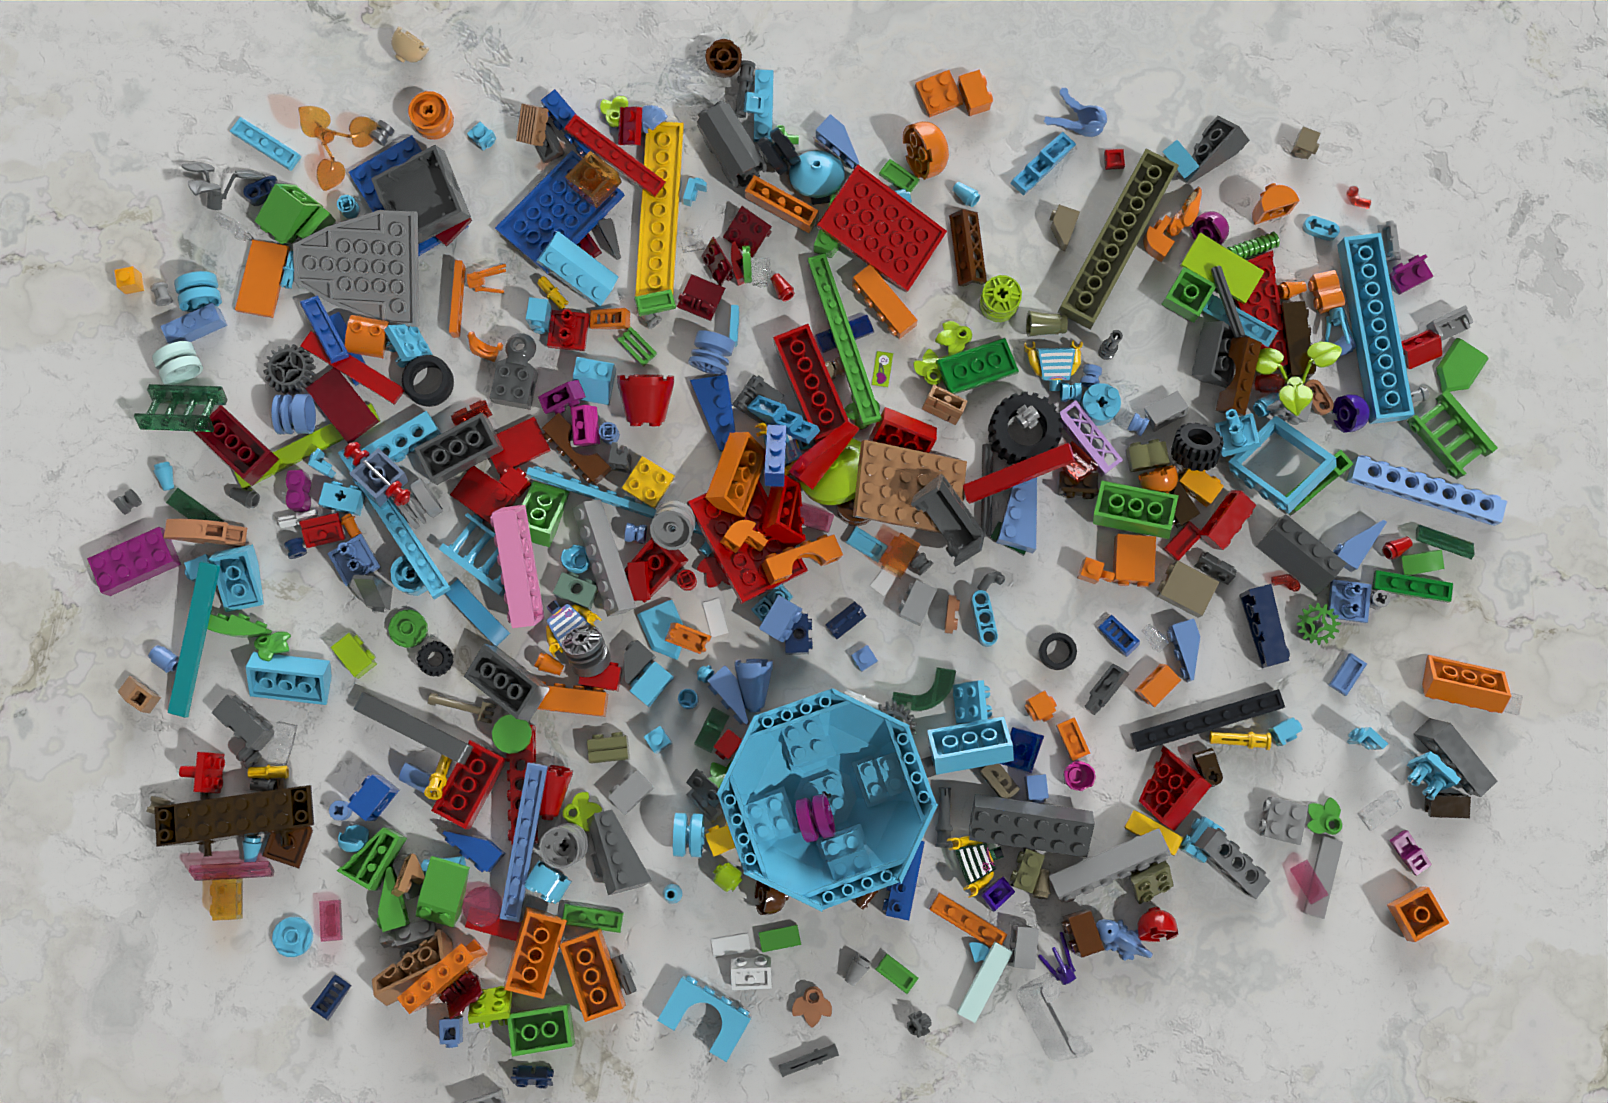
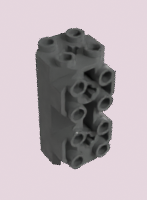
[697,101,767,188]

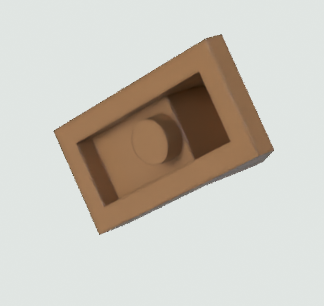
[391,853,425,897]

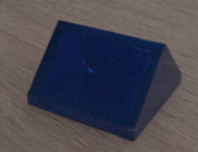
[1000,727,1044,774]

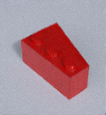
[762,475,806,547]

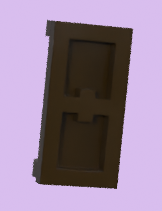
[1424,792,1471,819]

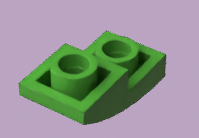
[1402,549,1445,575]

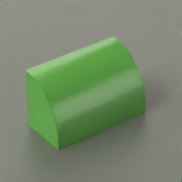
[296,207,336,240]

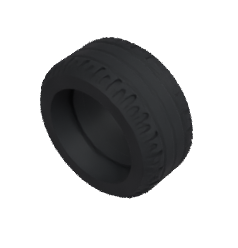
[402,355,454,407]

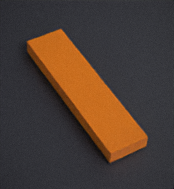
[449,260,466,338]
[929,893,1008,947]

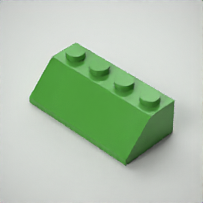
[1093,481,1179,539]

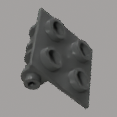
[732,375,785,423]

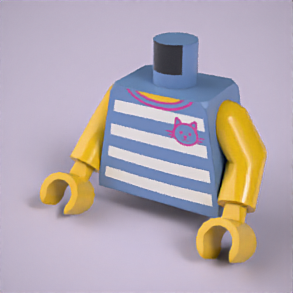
[546,600,602,658]

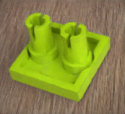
[468,986,513,1029]

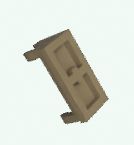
[978,763,1020,799]

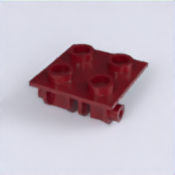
[723,206,772,258]
[702,237,733,286]
[677,274,726,321]
[439,970,483,1020]

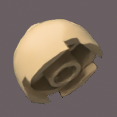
[391,27,429,63]

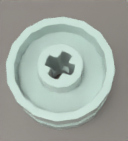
[152,341,203,385]

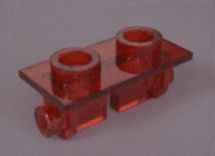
[451,400,493,426]

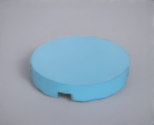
[272,917,313,957]

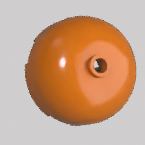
[903,121,949,180]

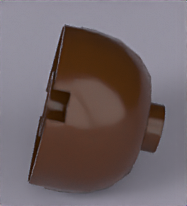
[705,39,742,78]
[755,880,789,915]

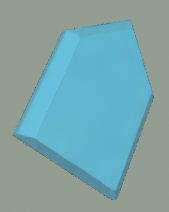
[637,600,683,660]

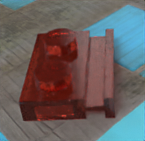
[1061,441,1098,483]

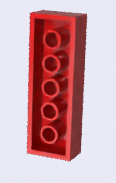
[773,324,849,445]

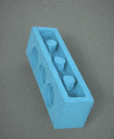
[361,411,442,463]

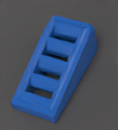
[1098,615,1140,657]

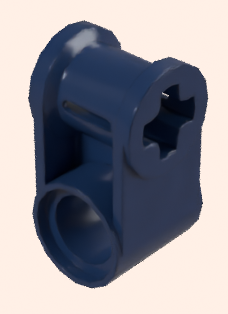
[243,176,278,206]

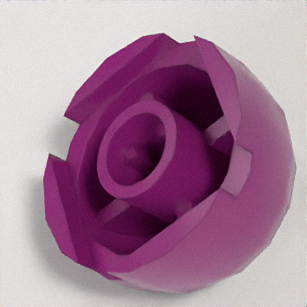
[1191,211,1229,245]

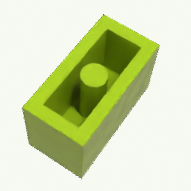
[330,633,377,679]

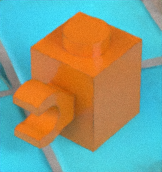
[1077,557,1115,584]

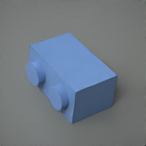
[759,595,802,642]

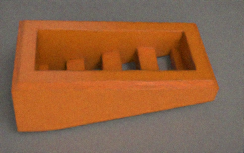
[590,308,630,329]

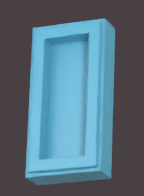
[1162,140,1200,179]
[729,305,740,347]
[846,526,888,563]

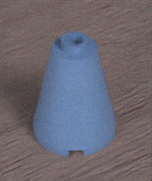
[734,659,773,712]

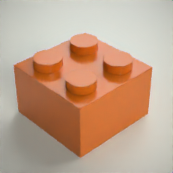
[1387,886,1449,942]

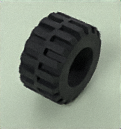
[1171,423,1224,471]

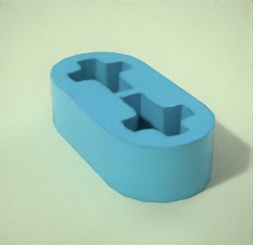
[1303,216,1340,241]

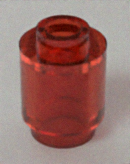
[1255,374,1285,393]

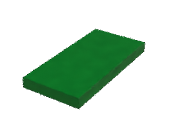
[936,338,1019,394]

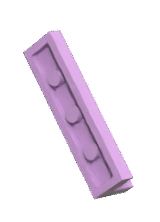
[1060,401,1123,477]

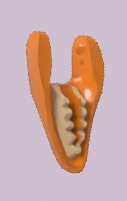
[1167,186,1202,237]

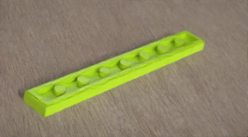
[234,403,381,489]

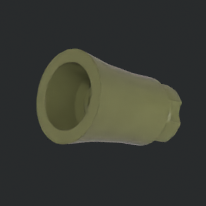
[1026,311,1068,337]

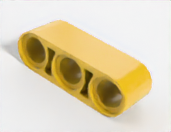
[1124,810,1184,856]

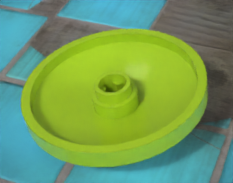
[799,438,861,505]

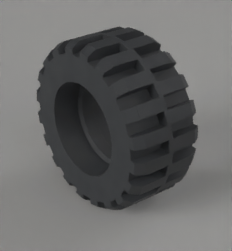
[988,392,1063,465]

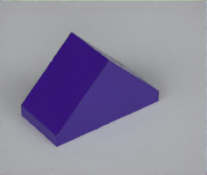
[979,876,1015,912]

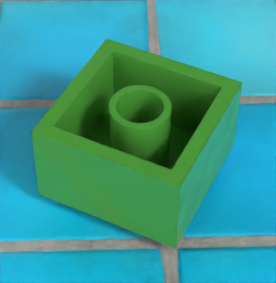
[1161,267,1216,323]

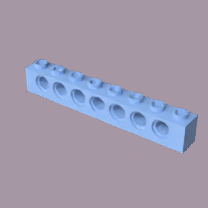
[1346,455,1507,526]

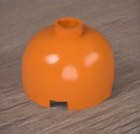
[1138,465,1178,494]

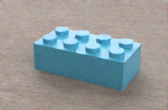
[927,717,1014,775]

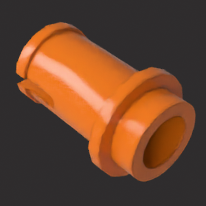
[341,514,362,539]

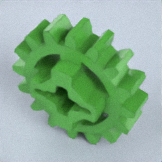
[1297,603,1341,645]

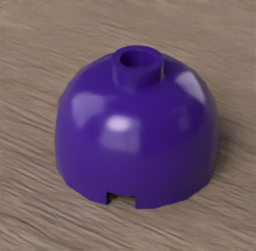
[1332,394,1370,433]

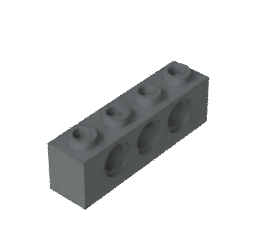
[1194,827,1270,899]

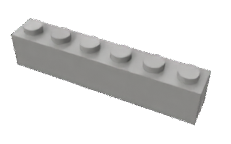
[572,500,636,617]
[1049,828,1171,902]

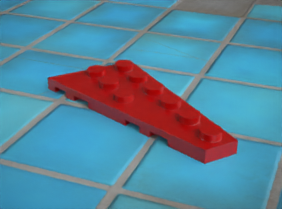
[1233,250,1288,370]

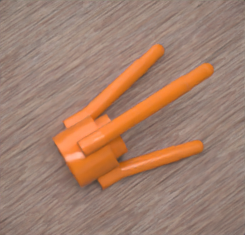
[467,264,506,293]

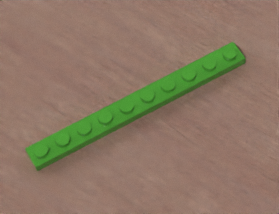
[807,253,881,426]

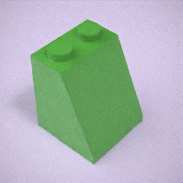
[255,184,323,244]

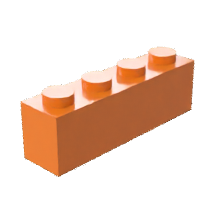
[745,175,819,234]
[852,265,918,339]
[537,682,609,717]

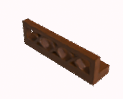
[949,209,987,287]

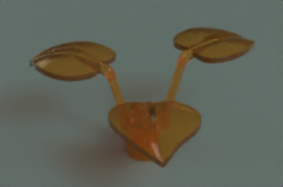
[298,106,377,191]

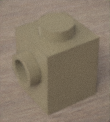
[1291,126,1321,160]

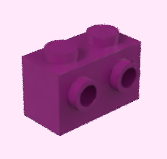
[538,380,586,415]

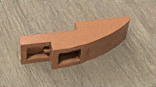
[164,519,247,547]

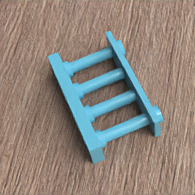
[439,513,506,597]

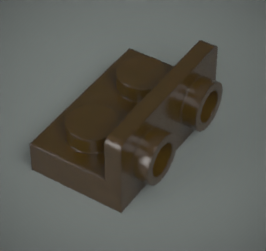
[1058,471,1099,499]

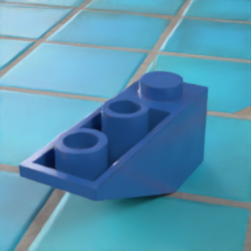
[442,831,506,872]

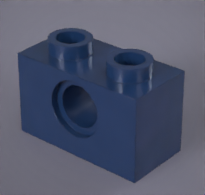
[785,614,813,655]

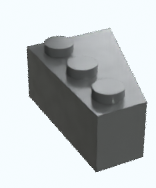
[211,695,276,751]

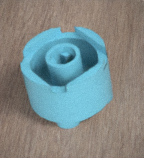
[1079,383,1121,426]
[390,555,427,596]
[524,860,572,904]

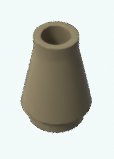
[1032,869,1051,899]

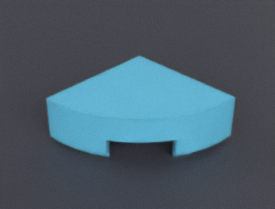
[969,942,990,963]

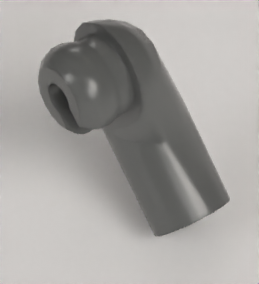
[977,571,1005,591]

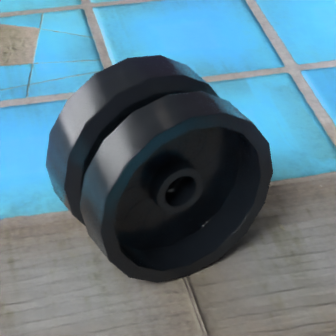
[756,126,801,175]

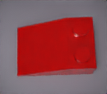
[450,466,518,525]
[624,537,689,603]

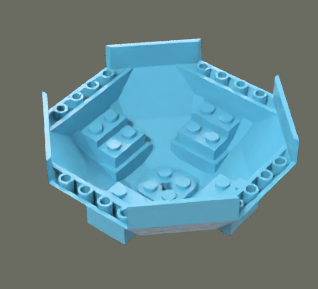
[716,688,938,912]

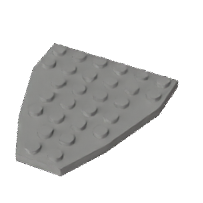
[293,210,419,327]

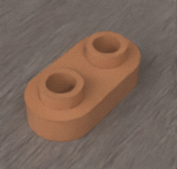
[1304,379,1334,415]
[944,595,960,634]

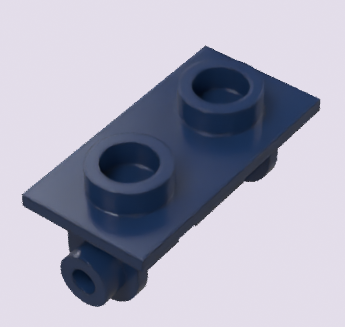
[825,601,867,639]
[511,1065,554,1088]

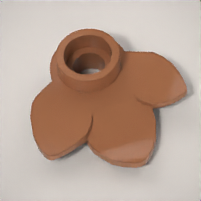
[792,986,832,1028]

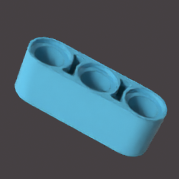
[971,590,998,647]

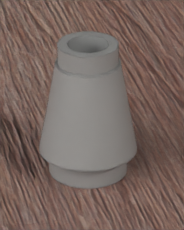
[844,954,871,986]

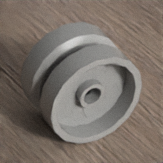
[650,501,696,550]

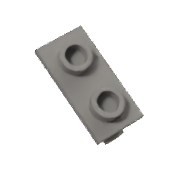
[1377,220,1401,261]

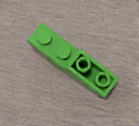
[207,610,272,638]

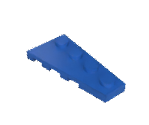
[690,375,736,452]

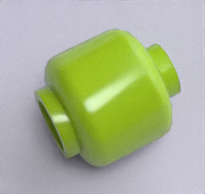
[713,862,743,892]

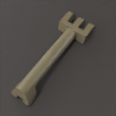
[428,693,496,724]

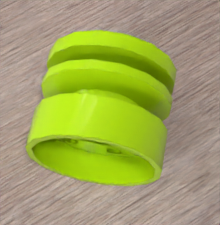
[979,275,1022,322]

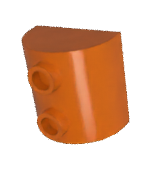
[1252,183,1300,225]
[345,315,389,359]

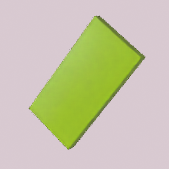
[1180,233,1264,304]

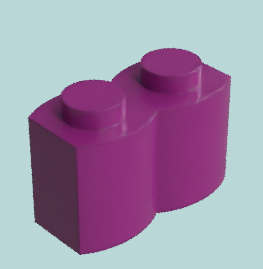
[286,470,311,512]

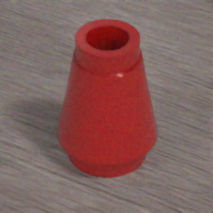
[770,273,795,302]
[1382,536,1413,560]

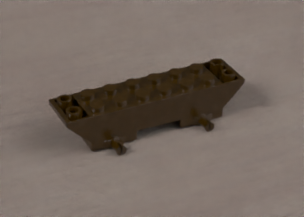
[154,778,314,857]

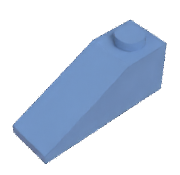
[1333,520,1387,572]

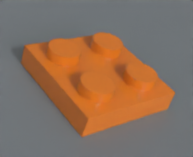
[915,70,964,118]

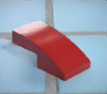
[731,242,745,286]

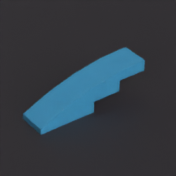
[1010,132,1076,196]
[747,395,820,444]

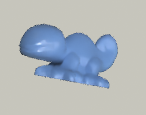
[1096,919,1153,961]

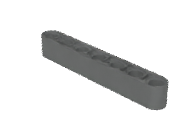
[353,692,473,765]

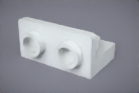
[731,956,772,990]

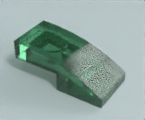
[694,707,730,753]

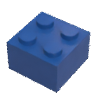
[347,774,400,821]

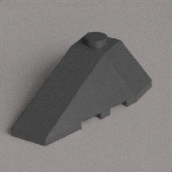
[1177,116,1250,184]
[349,575,393,613]

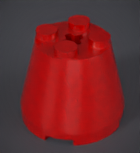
[617,374,674,427]

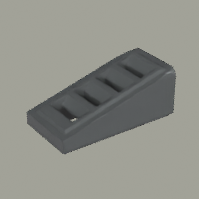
[598,218,621,260]

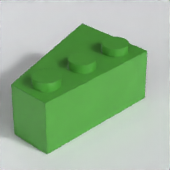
[336,827,407,891]

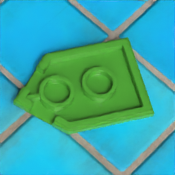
[1436,338,1489,393]

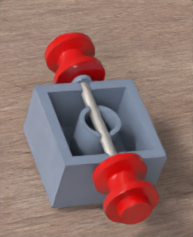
[344,442,411,507]

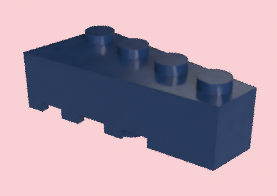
[1239,584,1290,669]

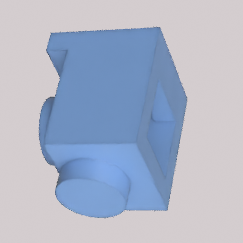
[439,1016,463,1048]

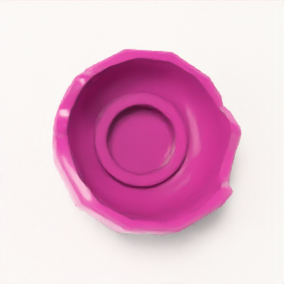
[1063,761,1096,791]

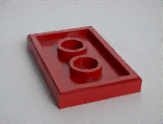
[491,417,551,475]

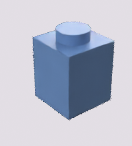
[1024,774,1049,803]

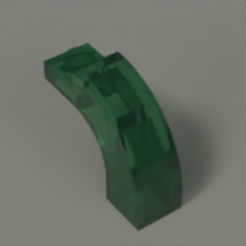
[892,667,956,712]

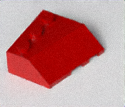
[868,407,937,453]
[1139,745,1212,831]

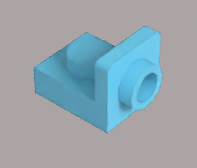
[467,122,496,151]
[683,178,707,207]
[308,449,336,479]

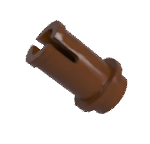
[854,891,878,910]

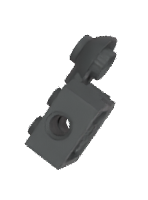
[490,333,538,410]

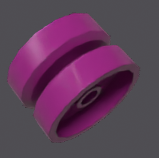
[796,793,835,843]

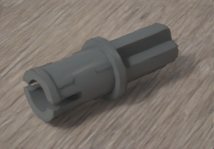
[611,954,637,995]

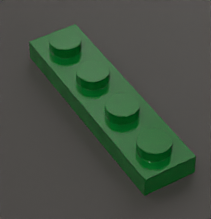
[1372,570,1453,603]

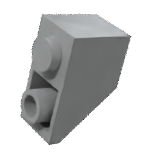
[1266,399,1313,425]

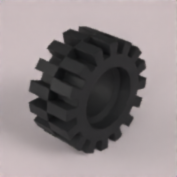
[417,641,454,677]

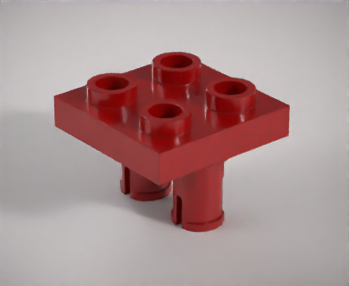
[547,309,590,351]
[179,752,225,793]

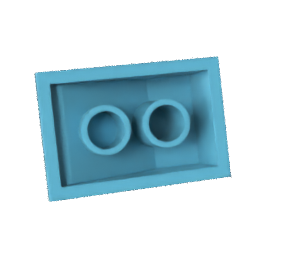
[209,544,264,612]

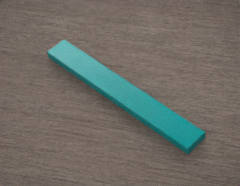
[168,562,221,718]

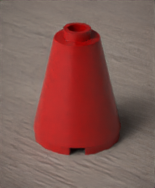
[539,764,573,820]

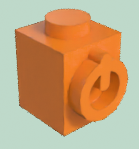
[1024,690,1057,722]

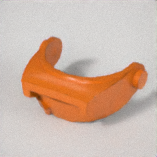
[467,331,503,362]

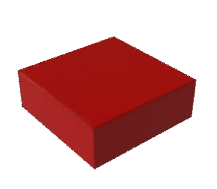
[1104,149,1125,170]

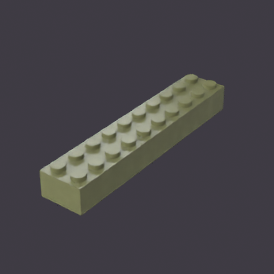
[1057,148,1179,330]

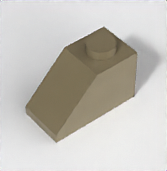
[1049,204,1080,251]

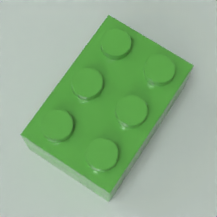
[507,1003,575,1057]

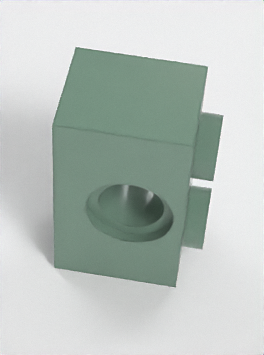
[553,571,599,610]

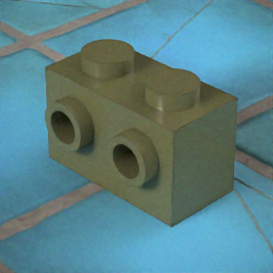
[1010,848,1045,893]

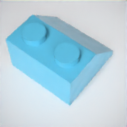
[573,357,616,405]

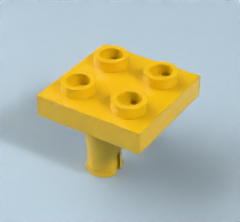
[622,456,675,509]

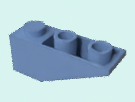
[816,114,859,169]
[1167,618,1200,682]
[707,666,749,726]

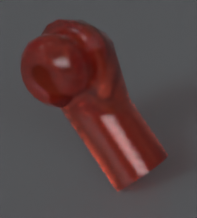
[1346,186,1371,209]
[1271,574,1301,592]

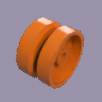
[408,91,454,140]

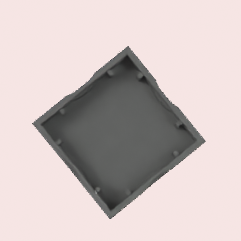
[371,145,471,244]

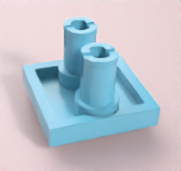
[384,324,433,368]
[1215,409,1261,457]
[953,680,992,724]
[1407,751,1461,800]

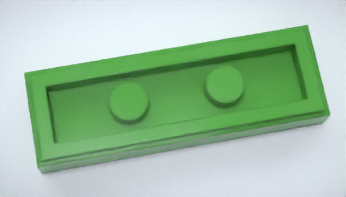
[562,904,624,933]

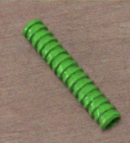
[1227,231,1280,259]

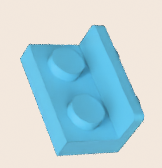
[1347,727,1388,750]

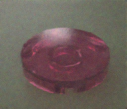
[462,886,502,927]

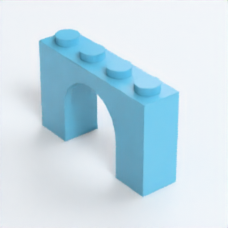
[657,975,751,1062]

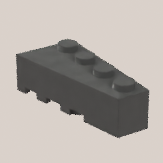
[1413,718,1498,797]
[587,809,652,896]

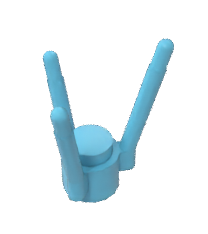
[1325,307,1354,344]

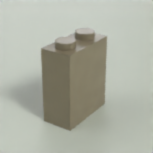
[1157,560,1219,618]

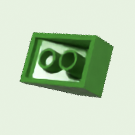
[522,481,570,548]
[416,856,470,928]

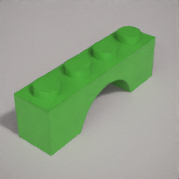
[1285,450,1353,516]

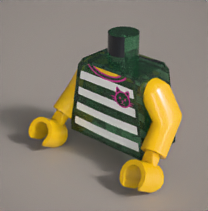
[947,836,1004,898]

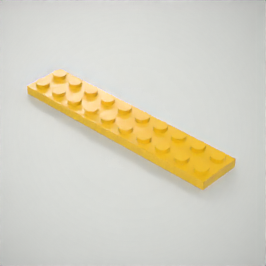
[635,122,684,297]

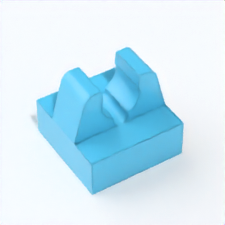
[744,92,765,115]

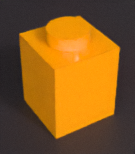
[114,266,144,294]

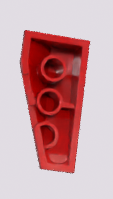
[789,421,859,490]

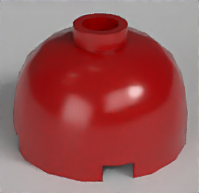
[1137,907,1179,942]

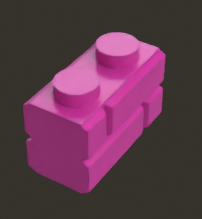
[570,405,600,447]

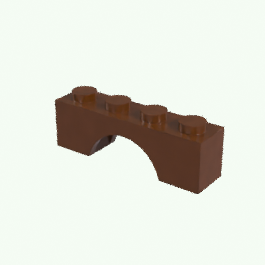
[1216,337,1262,416]
[542,413,612,486]

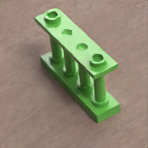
[1407,390,1498,479]

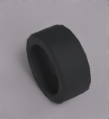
[1039,632,1077,670]

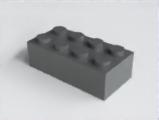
[414,413,504,485]
[464,644,550,721]

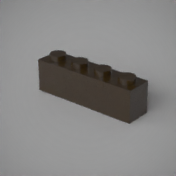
[1280,301,1316,379]

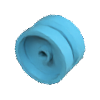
[174,271,222,312]
[673,813,705,857]

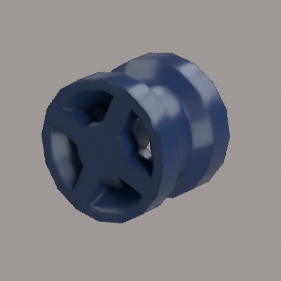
[284,538,307,559]

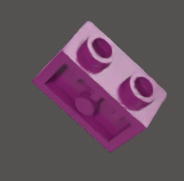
[1389,254,1434,295]

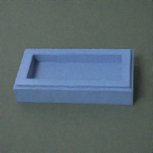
[1329,653,1367,696]

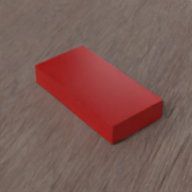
[1163,521,1201,561]
[627,561,651,601]

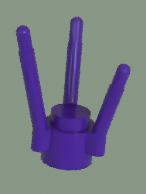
[1038,932,1076,985]

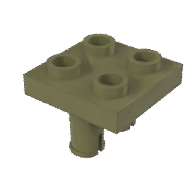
[1129,860,1174,904]

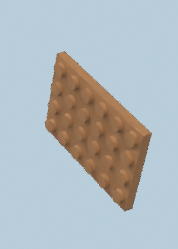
[853,440,967,534]

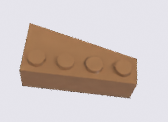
[372,929,453,1006]

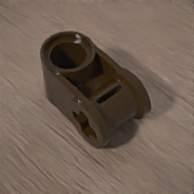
[1192,748,1223,787]

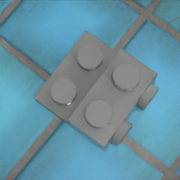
[1259,797,1308,845]

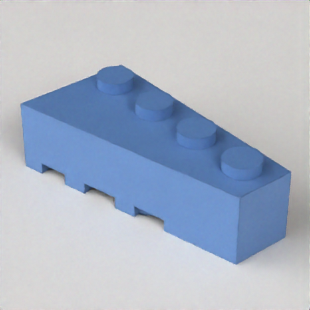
[996,477,1037,554]

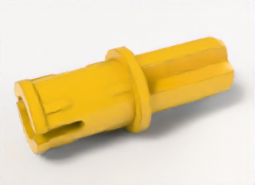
[537,276,569,310]
[248,764,289,780]

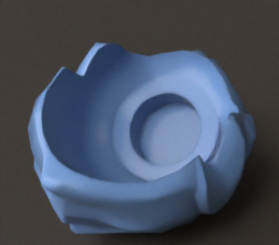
[641,105,668,133]

